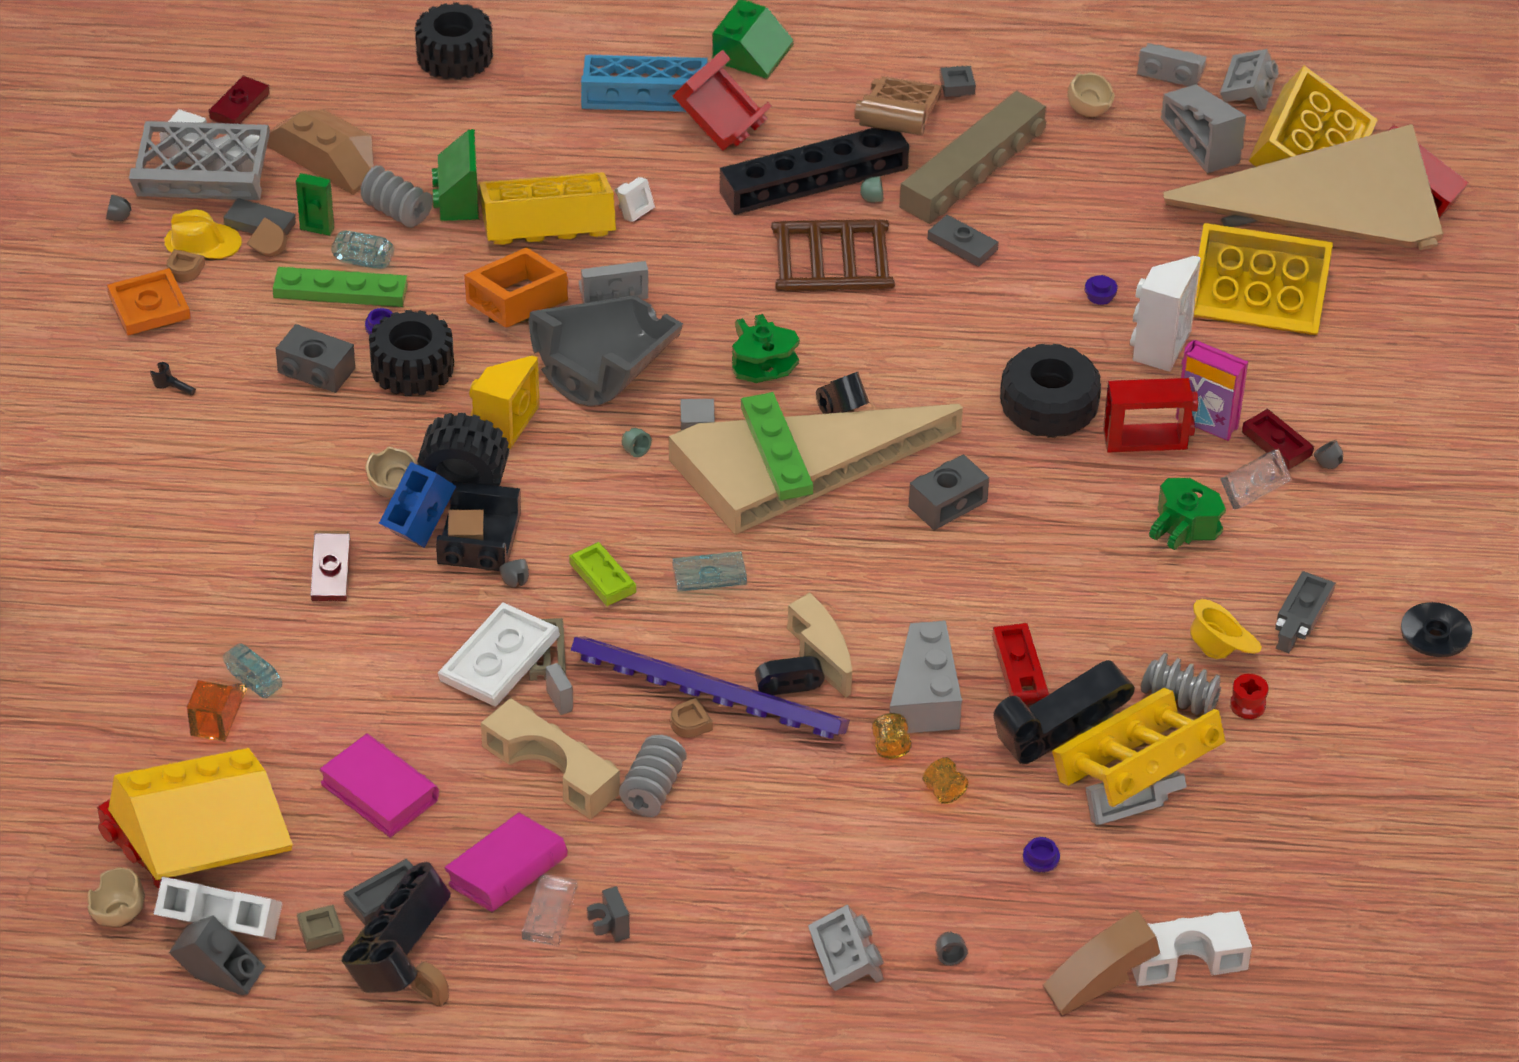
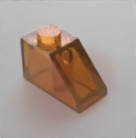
[187,678,247,742]

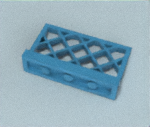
[581,55,708,112]

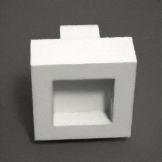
[614,177,655,222]

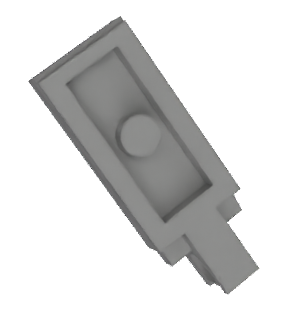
[1085,771,1187,825]

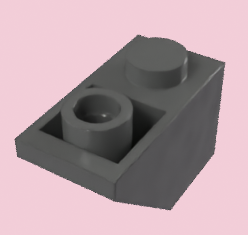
[169,915,265,996]

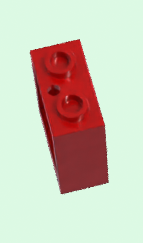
[1103,378,1198,453]

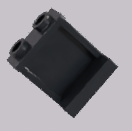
[436,481,521,571]

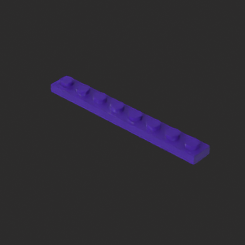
[571,636,850,739]

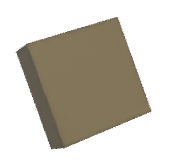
[297,905,344,951]

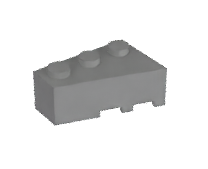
[1161,84,1246,173]
[888,621,962,735]

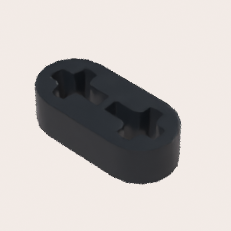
[755,656,825,696]

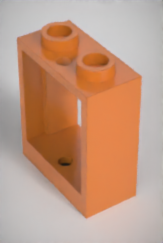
[464,247,569,328]

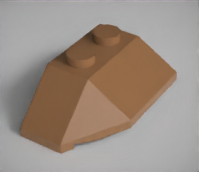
[267,110,374,195]

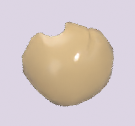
[1067,73,1115,117]
[365,446,417,498]
[88,868,145,927]

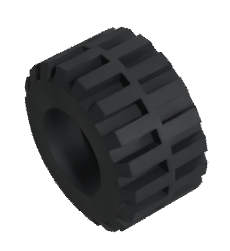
[415,3,493,80]
[369,310,454,396]
[417,413,509,486]

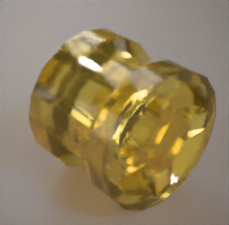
[872,713,912,759]
[922,757,969,804]

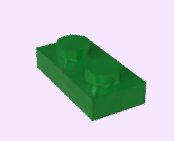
[296,173,334,236]

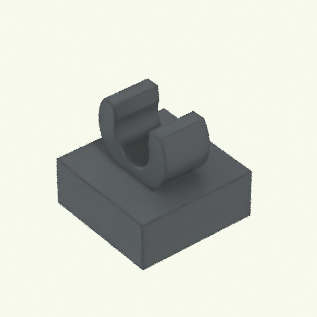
[587,886,630,942]

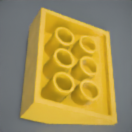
[1248,66,1378,167]
[478,172,616,245]
[1193,223,1333,336]
[108,748,293,880]

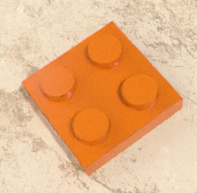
[107,268,191,336]

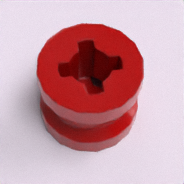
[1230,673,1269,719]

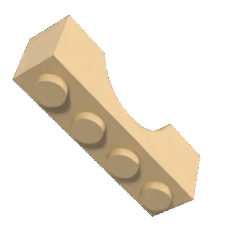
[481,698,620,820]

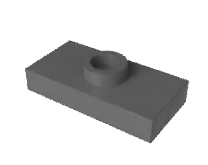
[927,215,999,266]

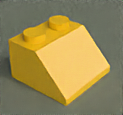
[469,356,540,449]

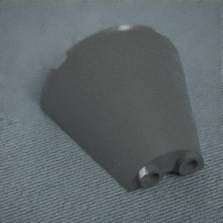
[529,296,683,406]

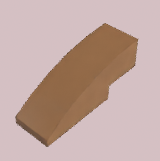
[1043,910,1161,1016]

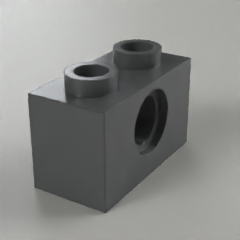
[275,324,356,393]
[908,454,989,530]

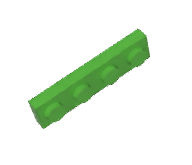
[273,267,408,307]
[741,392,813,501]

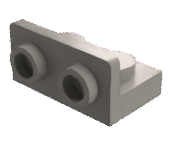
[1137,43,1207,86]
[1220,49,1278,110]
[579,261,648,303]
[808,904,884,991]

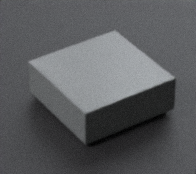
[681,399,715,430]
[546,663,573,715]

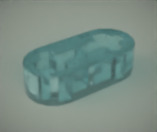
[331,231,395,269]
[223,643,282,698]

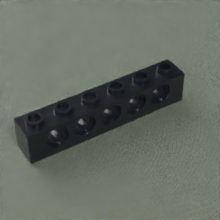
[719,128,909,215]

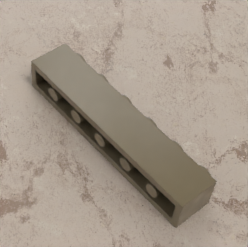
[900,90,1046,224]

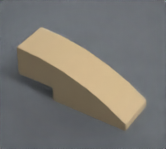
[787,592,852,698]

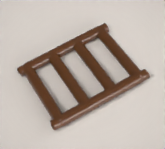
[771,219,895,291]

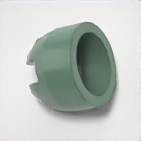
[860,176,883,203]
[621,427,652,457]

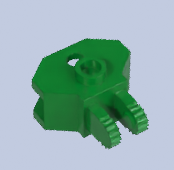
[732,314,800,383]
[1149,478,1226,550]

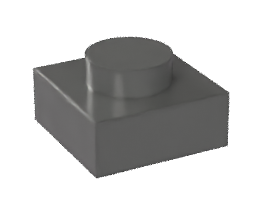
[940,65,976,97]

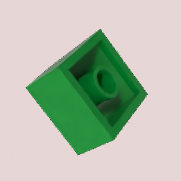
[712,0,794,79]
[432,129,479,221]

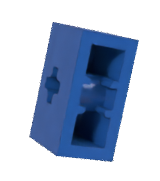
[379,462,456,548]

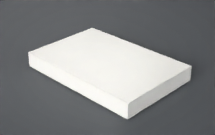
[438,602,560,707]

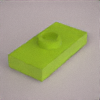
[569,542,636,606]

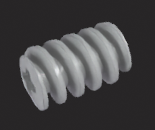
[361,165,433,227]
[1141,653,1221,715]
[619,735,687,817]

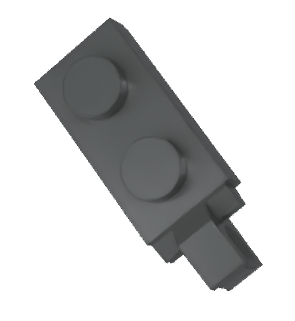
[1275,571,1336,653]

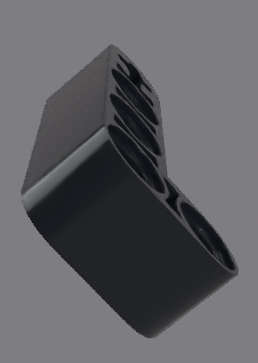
[993,660,1135,765]
[342,862,451,993]

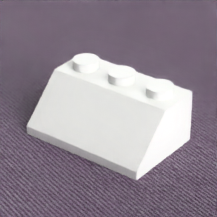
[1130,256,1201,372]

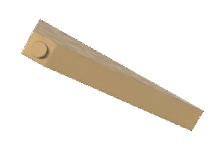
[1163,124,1443,250]
[669,404,963,535]

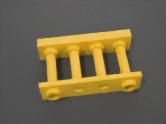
[1052,687,1226,807]

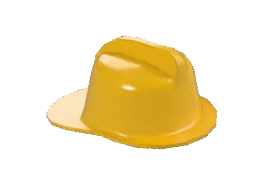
[164,209,242,259]
[1190,599,1262,659]

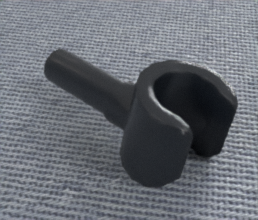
[150,362,196,396]

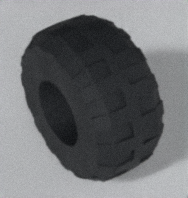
[1000,344,1101,438]

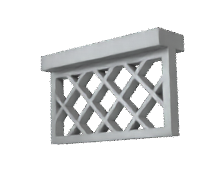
[129,121,270,200]

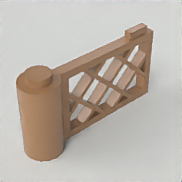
[854,76,942,136]

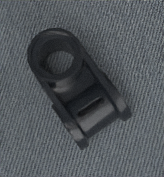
[816,372,870,414]

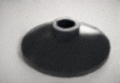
[1401,602,1472,657]

